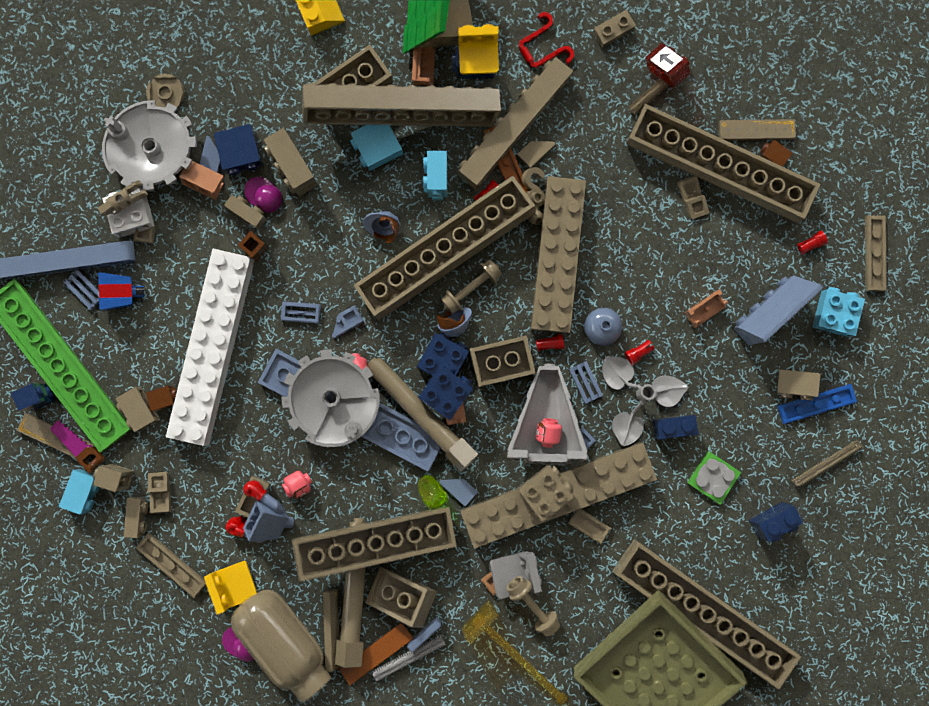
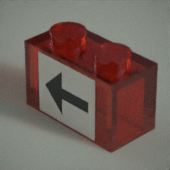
[645,43,690,88]

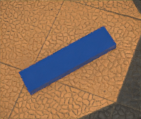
[777,384,857,424]

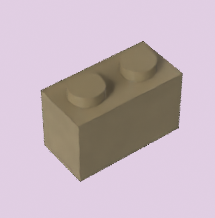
[777,370,820,401]
[115,387,160,432]
[93,464,134,492]

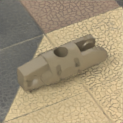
[98,180,148,217]

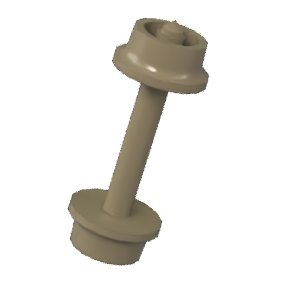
[441,260,502,314]
[506,576,560,636]

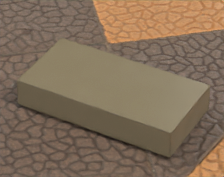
[568,509,611,544]

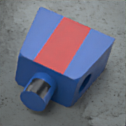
[98,273,144,312]

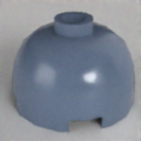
[584,308,623,346]

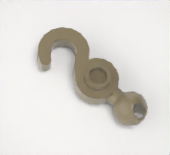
[522,167,545,225]

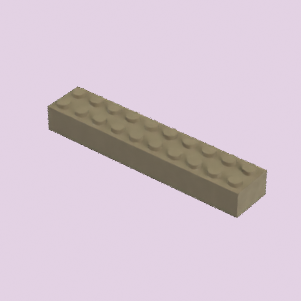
[302,83,501,127]
[626,104,821,223]
[353,176,536,321]
[460,442,657,548]
[612,539,801,689]

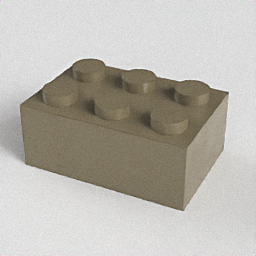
[264,128,318,197]
[470,335,536,387]

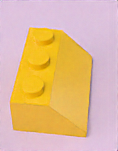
[296,0,345,36]

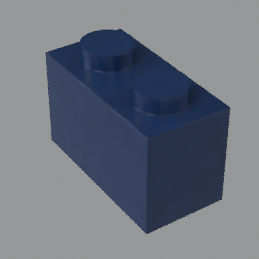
[10,383,55,411]
[653,415,698,439]

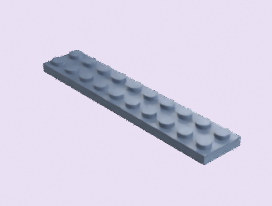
[258,349,441,471]

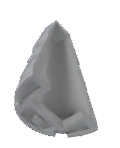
[508,363,587,465]

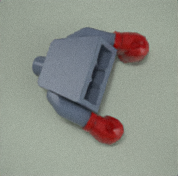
[225,480,294,543]

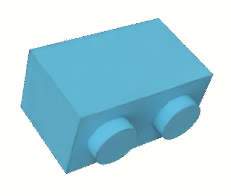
[59,469,100,515]

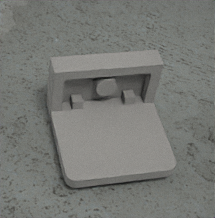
[490,551,542,599]

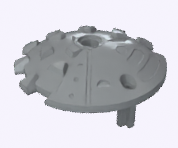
[102,100,197,191]
[282,349,380,447]

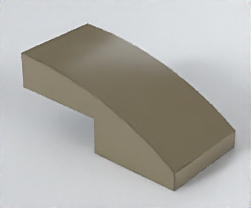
[677,176,709,219]
[148,472,171,514]

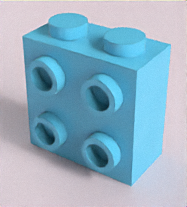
[350,125,403,171]
[423,151,447,201]
[812,287,865,337]

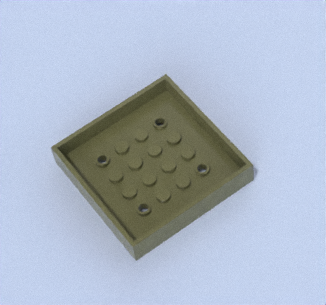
[574,590,747,706]

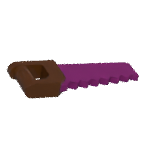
[50,420,105,474]

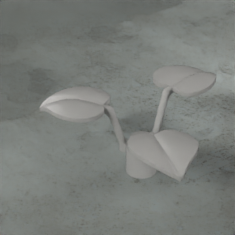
[602,356,688,446]

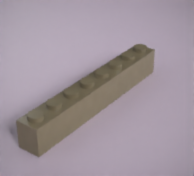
[458,57,573,190]

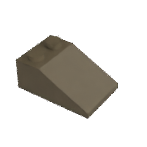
[365,567,437,628]

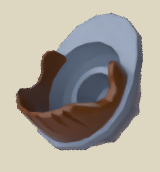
[363,211,401,244]
[437,307,472,337]

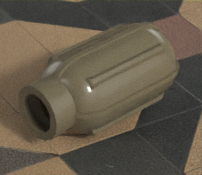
[231,590,331,703]

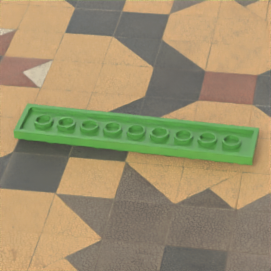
[0,278,130,453]

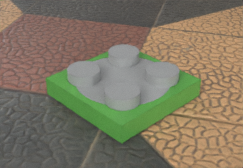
[687,451,741,505]

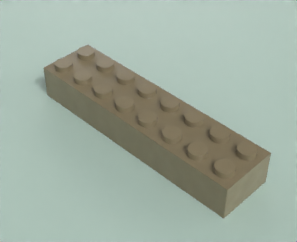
[530,176,586,334]
[291,507,456,581]

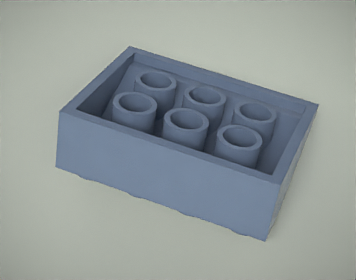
[733,276,823,345]

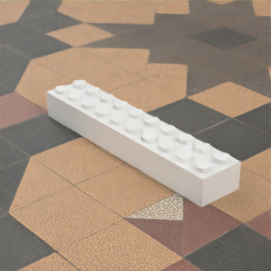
[166,249,255,446]

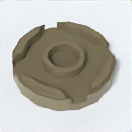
[146,74,185,108]

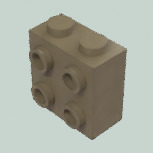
[517,465,574,522]

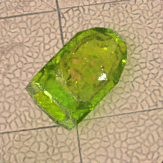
[418,475,448,508]

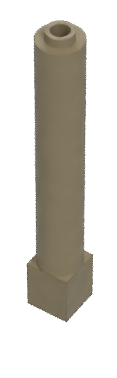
[367,358,478,472]
[335,518,367,668]

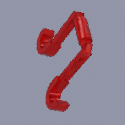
[518,12,574,68]

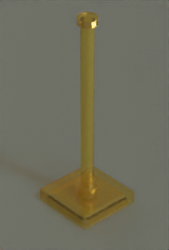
[462,600,568,705]

